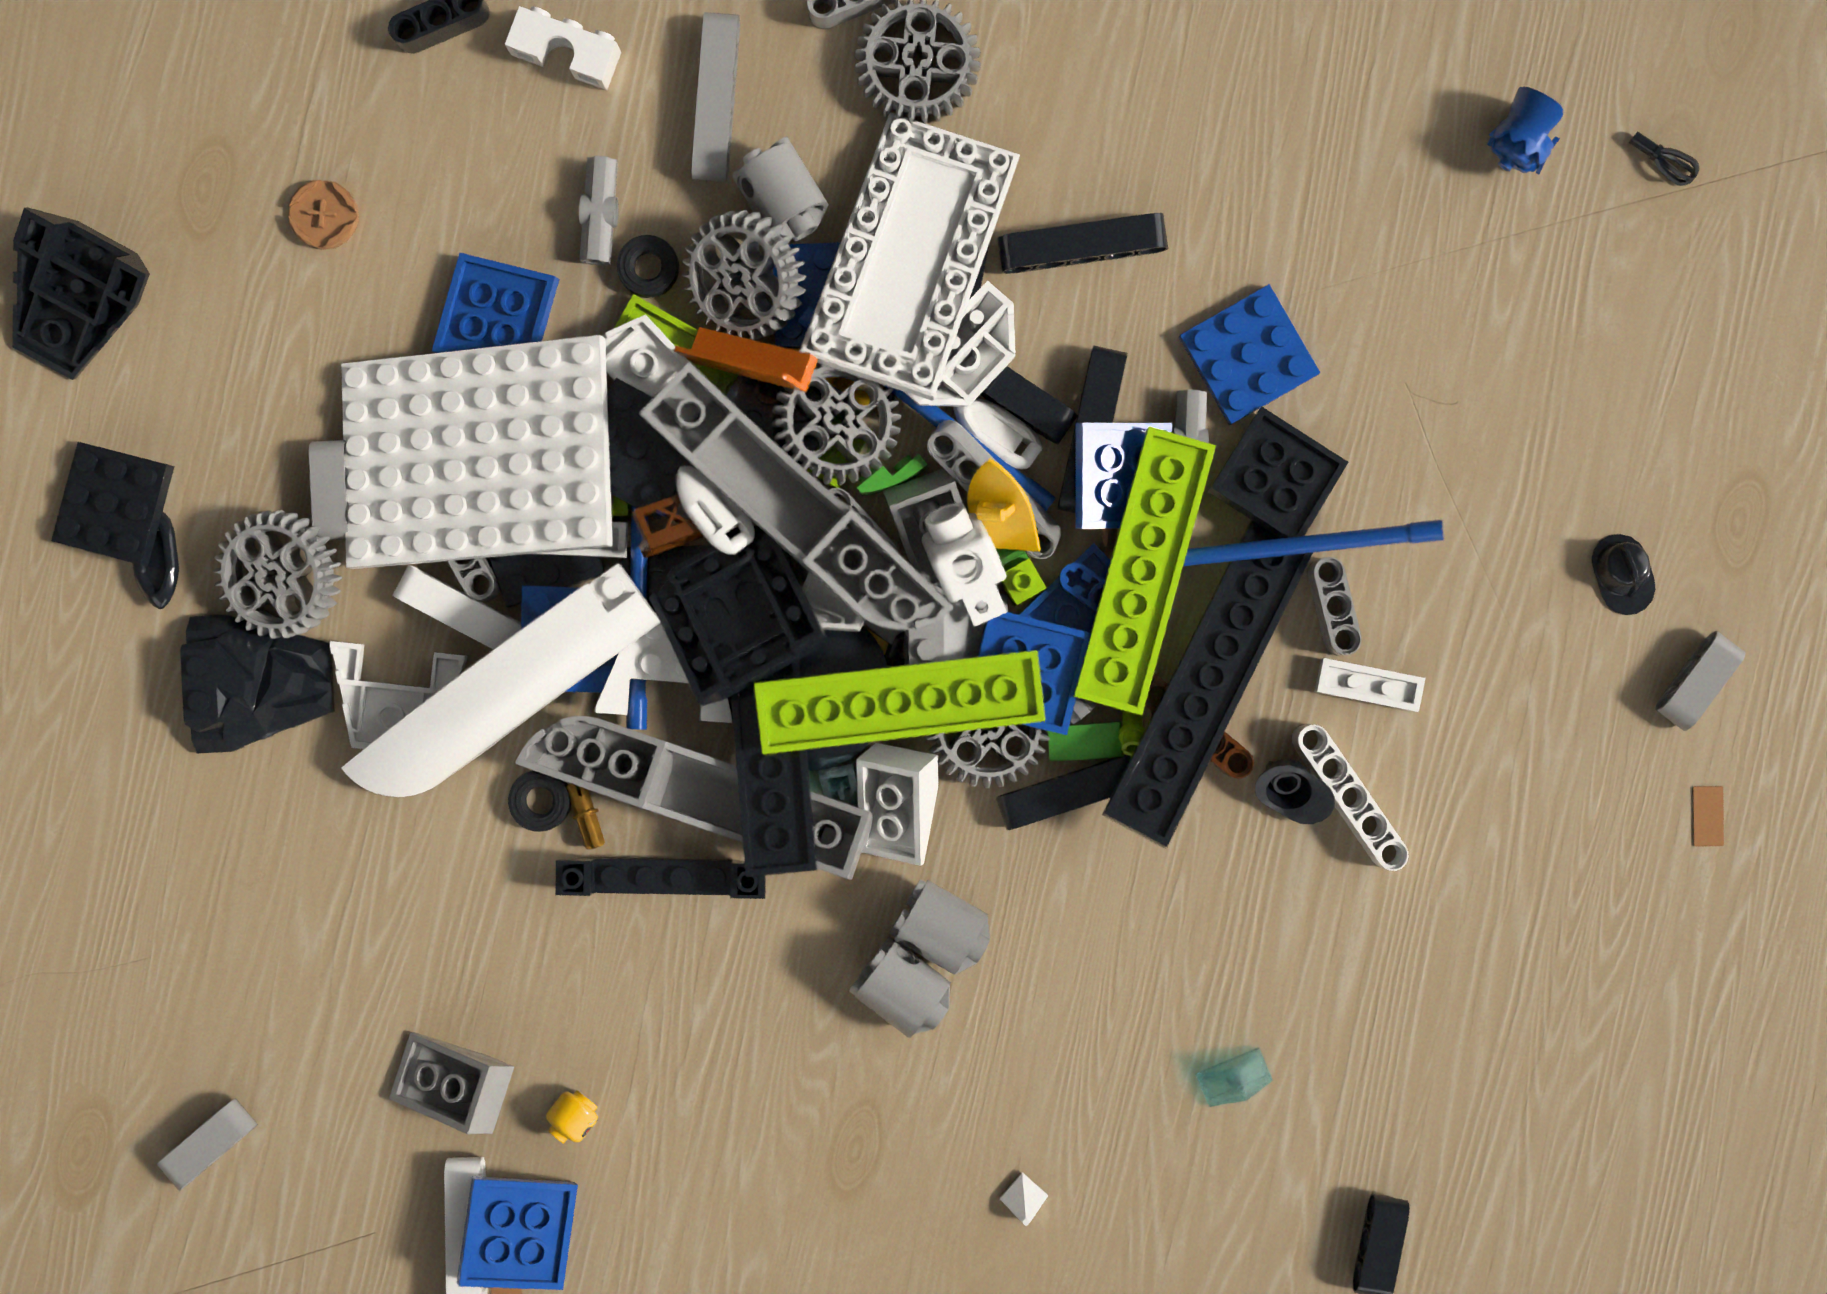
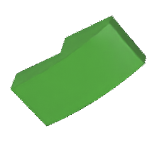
[857,454,928,496]
[1047,721,1124,761]

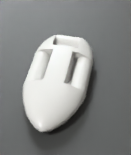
[953,398,1042,469]
[677,466,754,555]

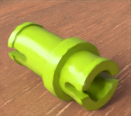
[1119,710,1145,756]

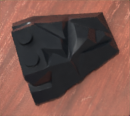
[180,615,335,754]

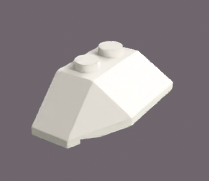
[903,281,1015,407]

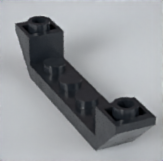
[555,857,766,899]

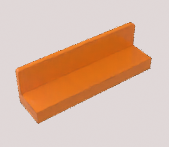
[674,327,818,392]

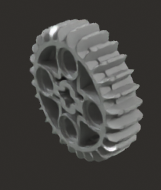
[854,0,981,124]
[682,210,807,340]
[772,363,901,485]
[213,510,343,639]
[924,725,1050,788]

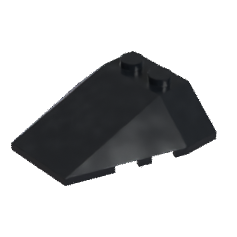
[12,207,150,380]

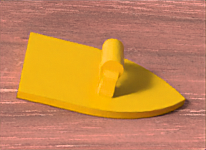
[967,458,1041,552]

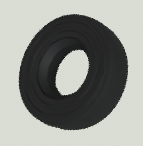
[617,235,679,298]
[508,770,571,832]

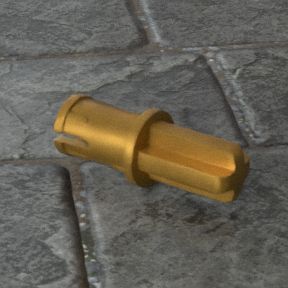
[566,784,605,850]

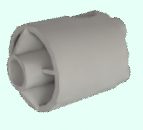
[732,137,829,241]
[889,879,990,975]
[849,936,951,1038]

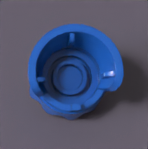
[1487,87,1563,175]

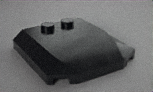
[649,532,827,706]

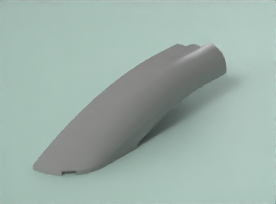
[639,362,954,630]
[515,716,873,880]

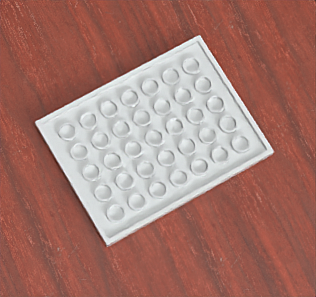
[341,335,613,569]

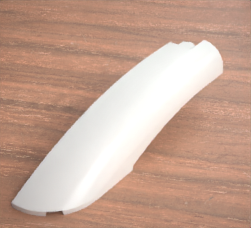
[341,564,661,797]

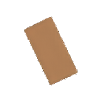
[1693,786,1724,846]

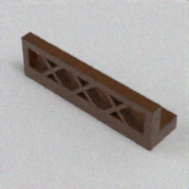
[632,495,751,559]

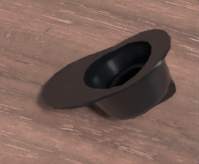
[1591,534,1656,615]
[1255,759,1335,824]

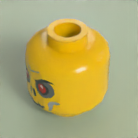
[546,1090,598,1144]

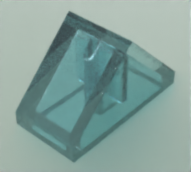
[818,762,858,808]
[1196,1047,1273,1107]

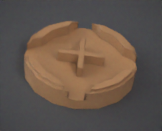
[288,180,359,250]

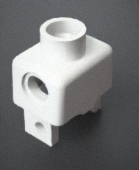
[922,503,1007,626]

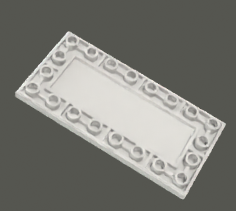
[800,112,1020,401]

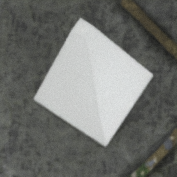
[999,1172,1048,1226]

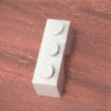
[505,6,621,90]

